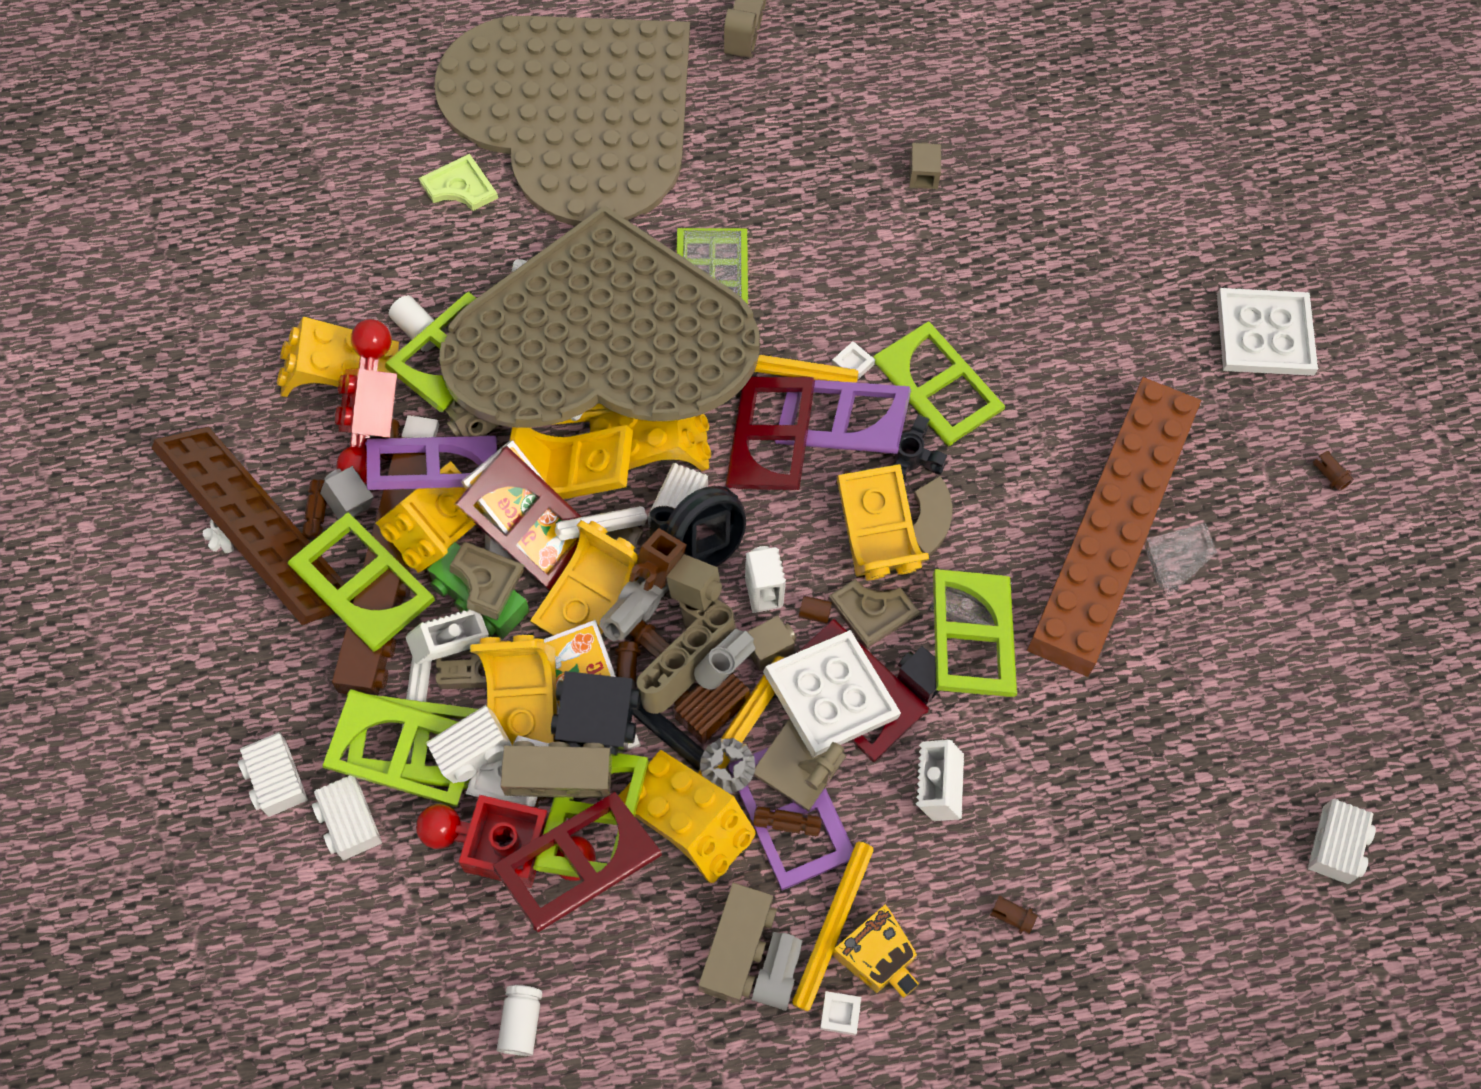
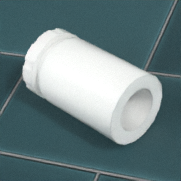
[389,295,445,352]
[497,985,542,1056]

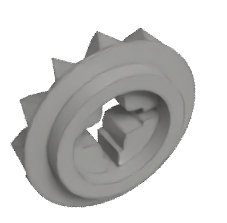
[700,738,755,793]

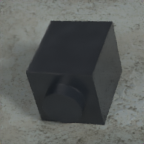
[897,646,952,705]

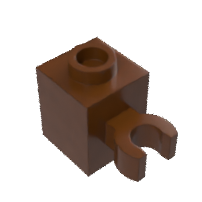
[629,528,687,591]

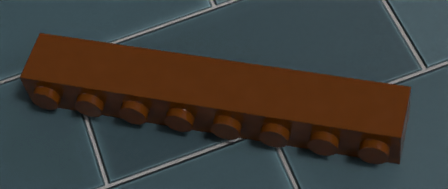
[332,452,427,696]

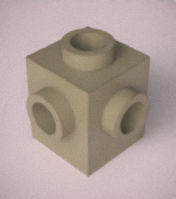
[445,400,499,437]

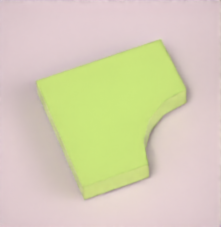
[419,154,498,211]

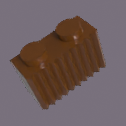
[673,673,750,745]

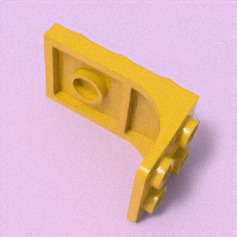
[277,317,399,397]
[589,411,711,471]
[510,425,633,499]
[376,461,484,573]
[836,464,929,581]
[530,520,639,636]
[470,635,557,746]
[618,750,756,883]

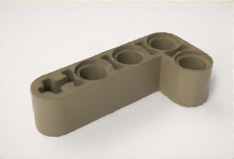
[724,0,767,58]
[637,599,736,714]

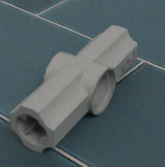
[599,577,669,641]

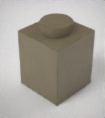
[909,143,941,189]
[666,554,722,612]
[747,616,797,671]

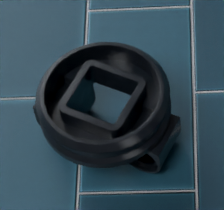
[649,486,746,567]

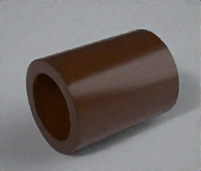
[799,595,832,624]

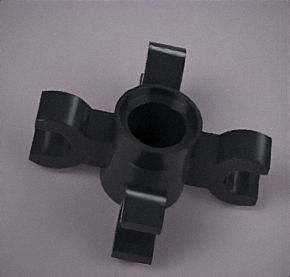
[890,415,947,480]

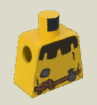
[832,905,919,998]

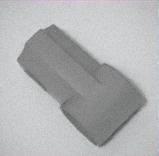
[694,629,756,689]
[752,932,803,1011]

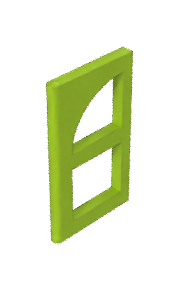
[385,292,476,412]
[873,321,1005,446]
[288,512,435,652]
[933,569,1017,697]
[322,689,465,807]
[347,694,478,789]
[533,753,648,878]

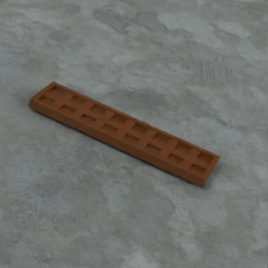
[152,426,355,625]

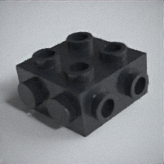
[551,671,640,756]

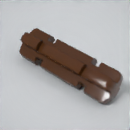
[302,479,326,540]
[753,806,822,837]

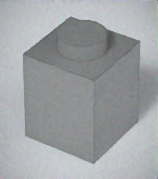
[320,466,374,520]

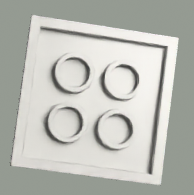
[1217,288,1318,376]
[763,630,901,758]

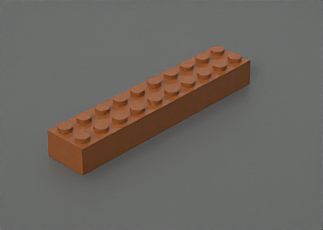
[1027,377,1202,677]

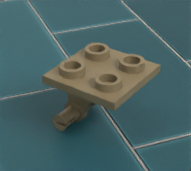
[753,719,846,812]

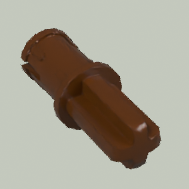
[629,620,670,658]

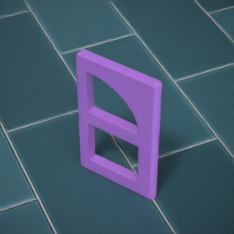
[775,380,911,454]
[365,436,497,490]
[727,748,854,891]

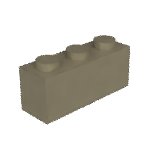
[501,741,612,798]
[698,882,777,1005]

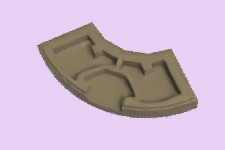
[913,476,953,556]

